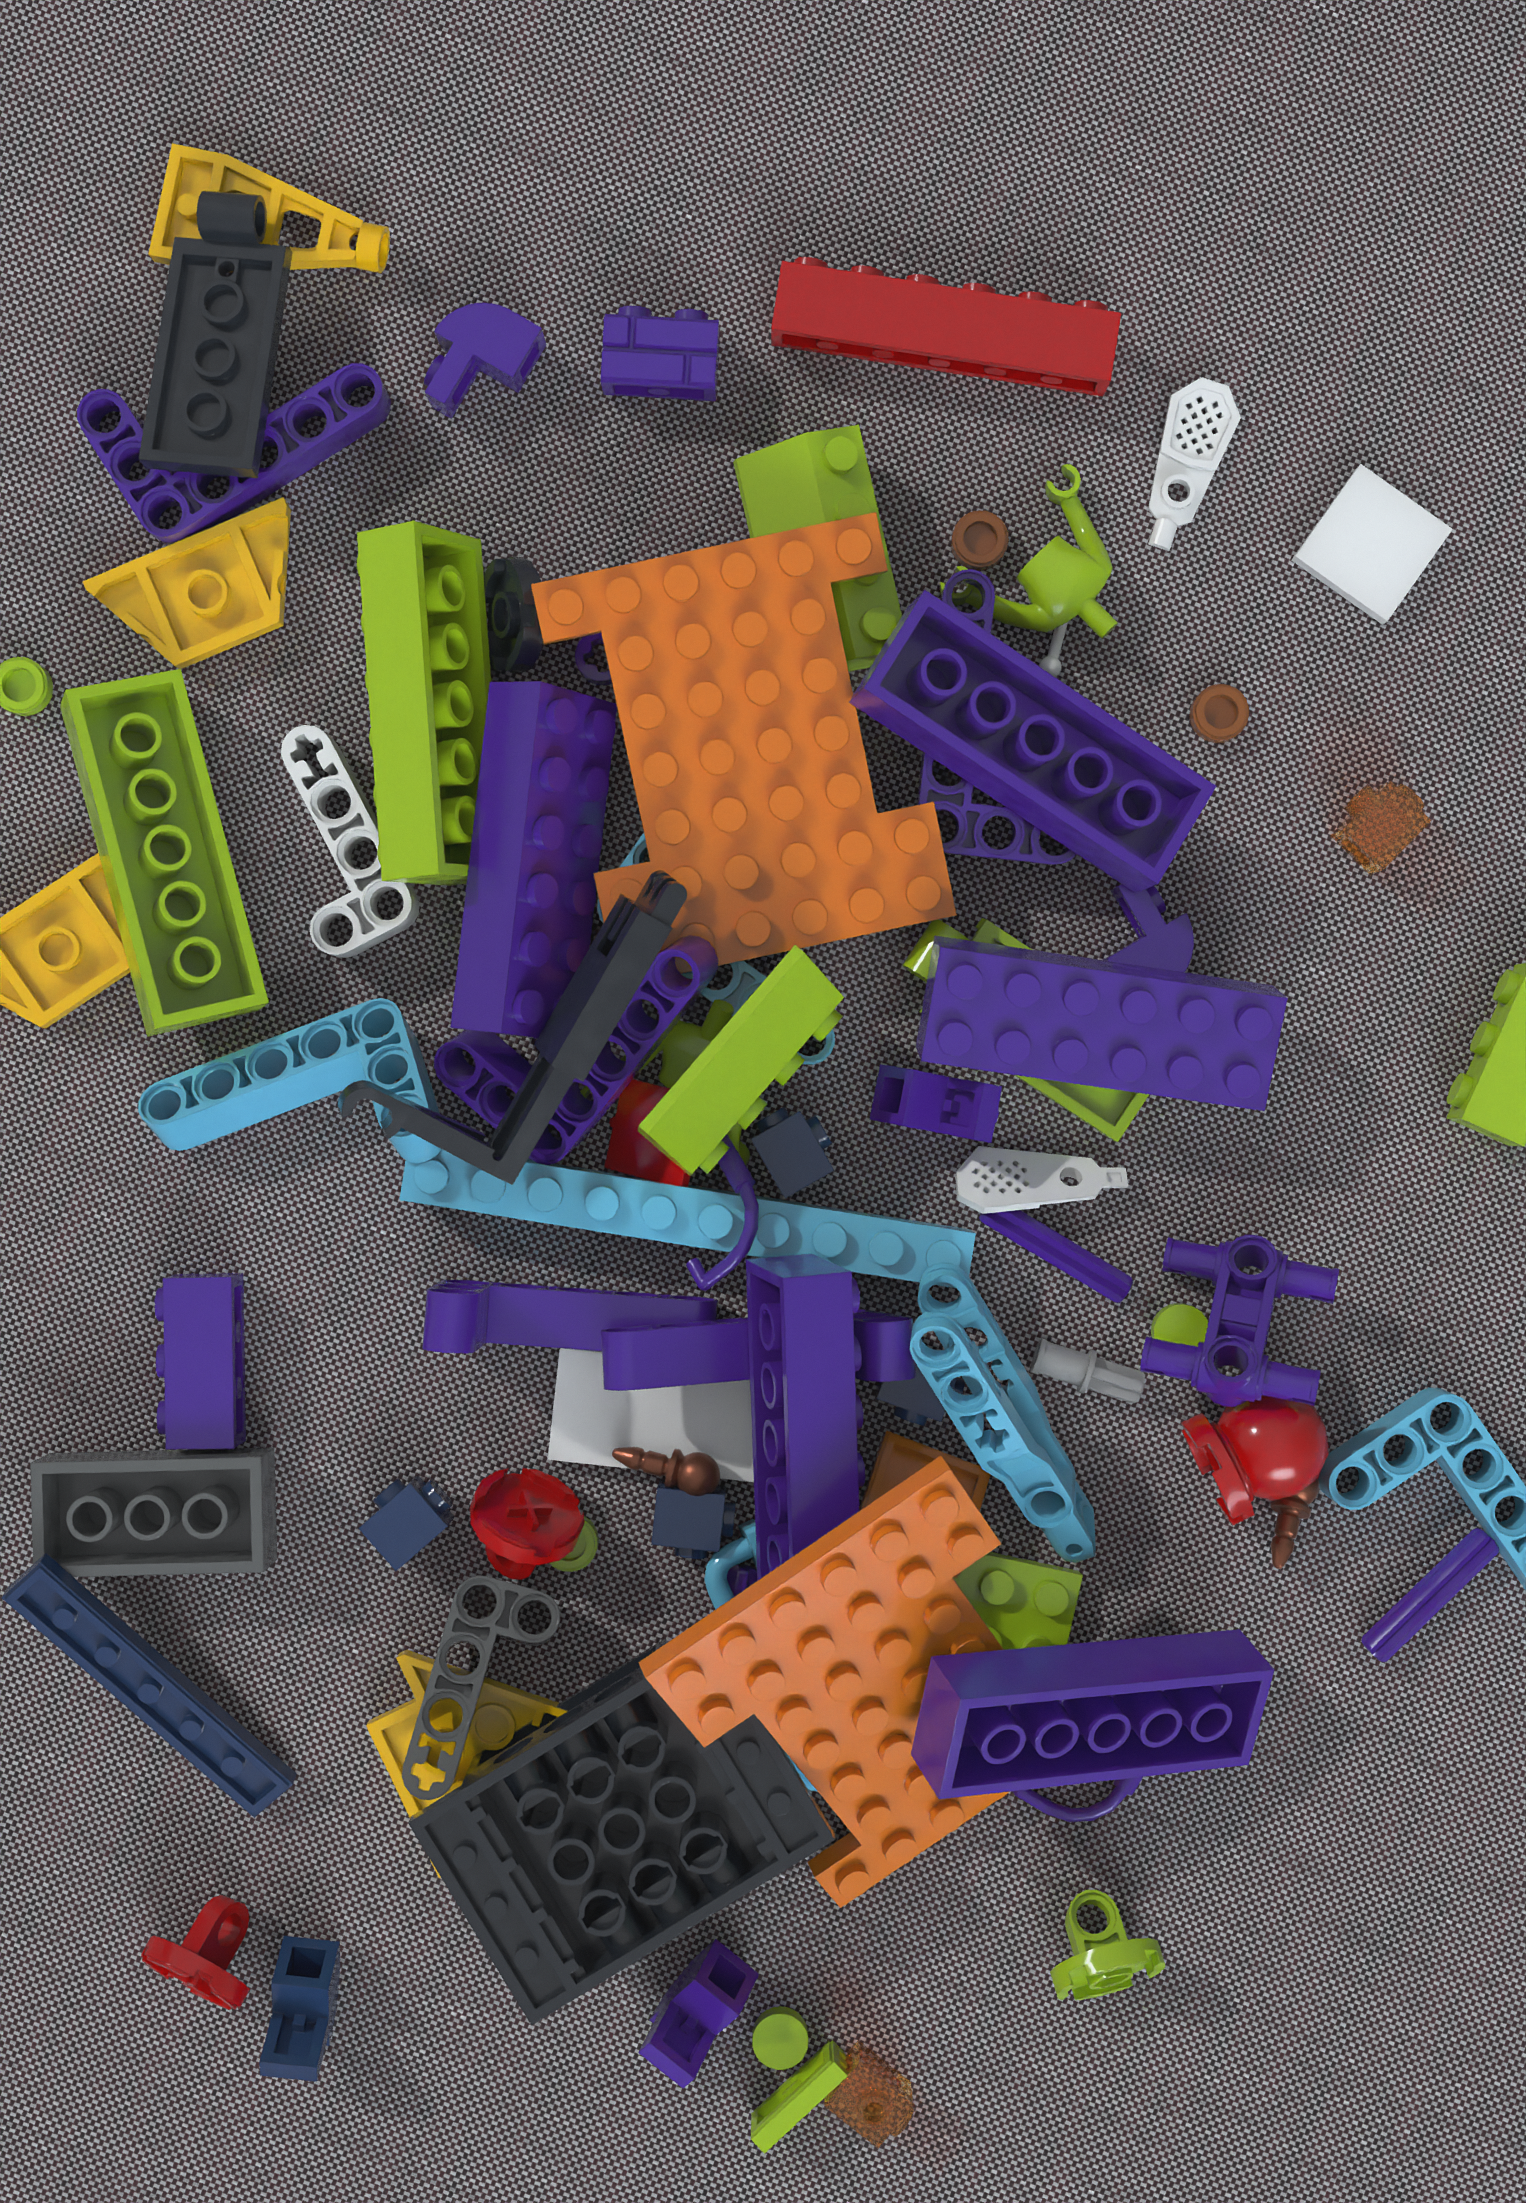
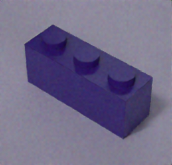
[155,1273,246,1450]

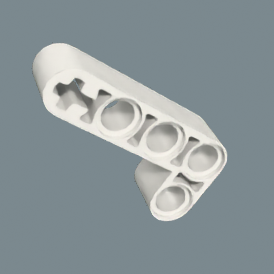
[281,725,419,958]

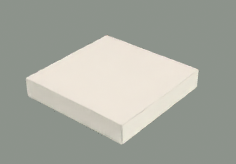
[1291,464,1452,625]

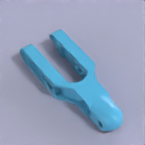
[910,1263,1096,1563]

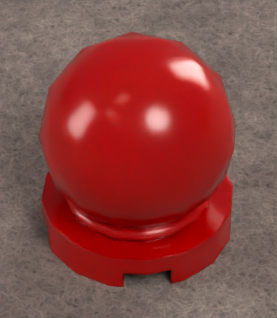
[1181,1395,1329,1526]

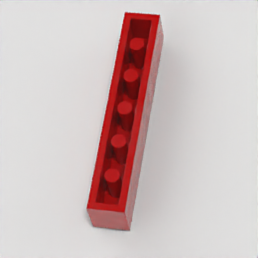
[771,257,1121,397]

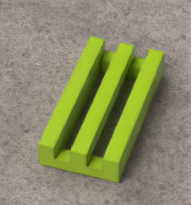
[751,2040,848,2154]

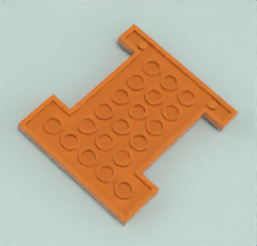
[531,512,957,974]
[638,1456,1009,1908]

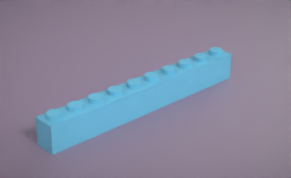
[400,1149,976,1288]

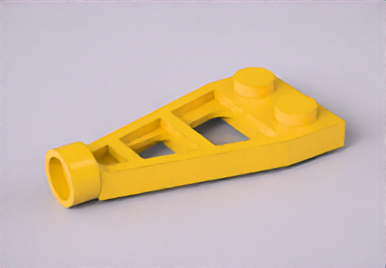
[148,143,390,273]

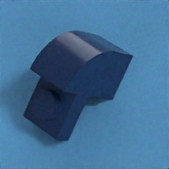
[259,1936,340,2082]

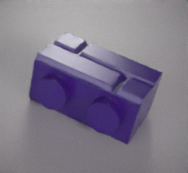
[601,306,720,401]

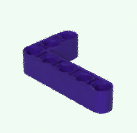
[77,363,391,546]
[917,569,1076,865]
[434,935,718,1165]
[422,1280,718,1353]
[601,1309,916,1391]

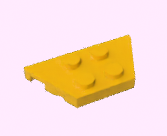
[83,497,291,669]
[0,852,130,1029]

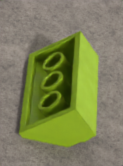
[733,425,902,671]
[638,945,844,1176]

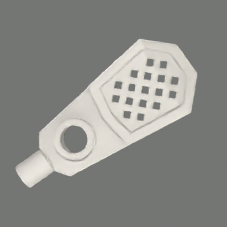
[1148,377,1241,551]
[955,1146,1128,1214]

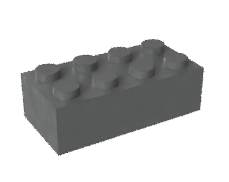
[30,1447,277,1577]

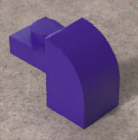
[424,303,547,419]
[1103,884,1194,972]
[869,1064,1002,1143]
[638,1939,759,2088]

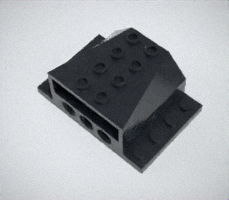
[408,1638,835,2026]

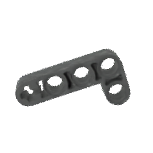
[402,1575,560,1800]

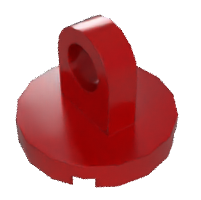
[470,1468,585,1580]
[141,1895,250,2010]

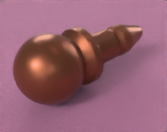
[612,1447,720,1496]
[1271,1479,1319,1569]

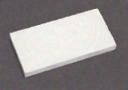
[548,1348,754,1482]

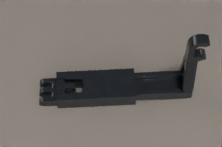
[338,870,687,1185]

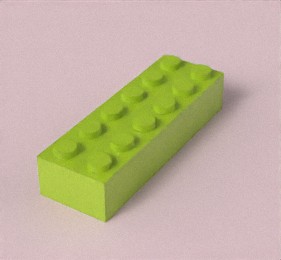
[357,521,491,886]
[60,669,269,1037]

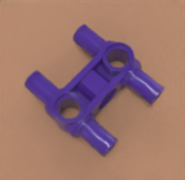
[1140,1235,1339,1407]

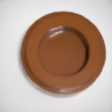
[951,510,1009,571]
[1189,684,1249,743]

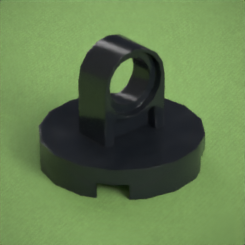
[484,557,574,673]

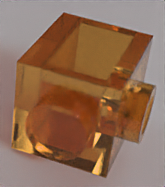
[1330,781,1431,875]
[824,2040,914,2148]

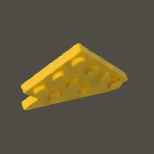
[366,1650,567,1878]

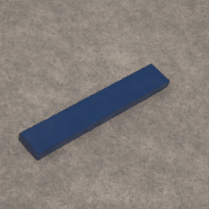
[2,1553,297,1818]

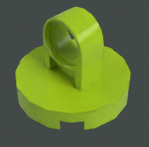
[1050,1890,1165,2000]

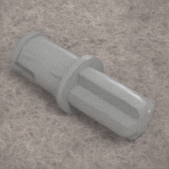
[1030,1338,1145,1403]

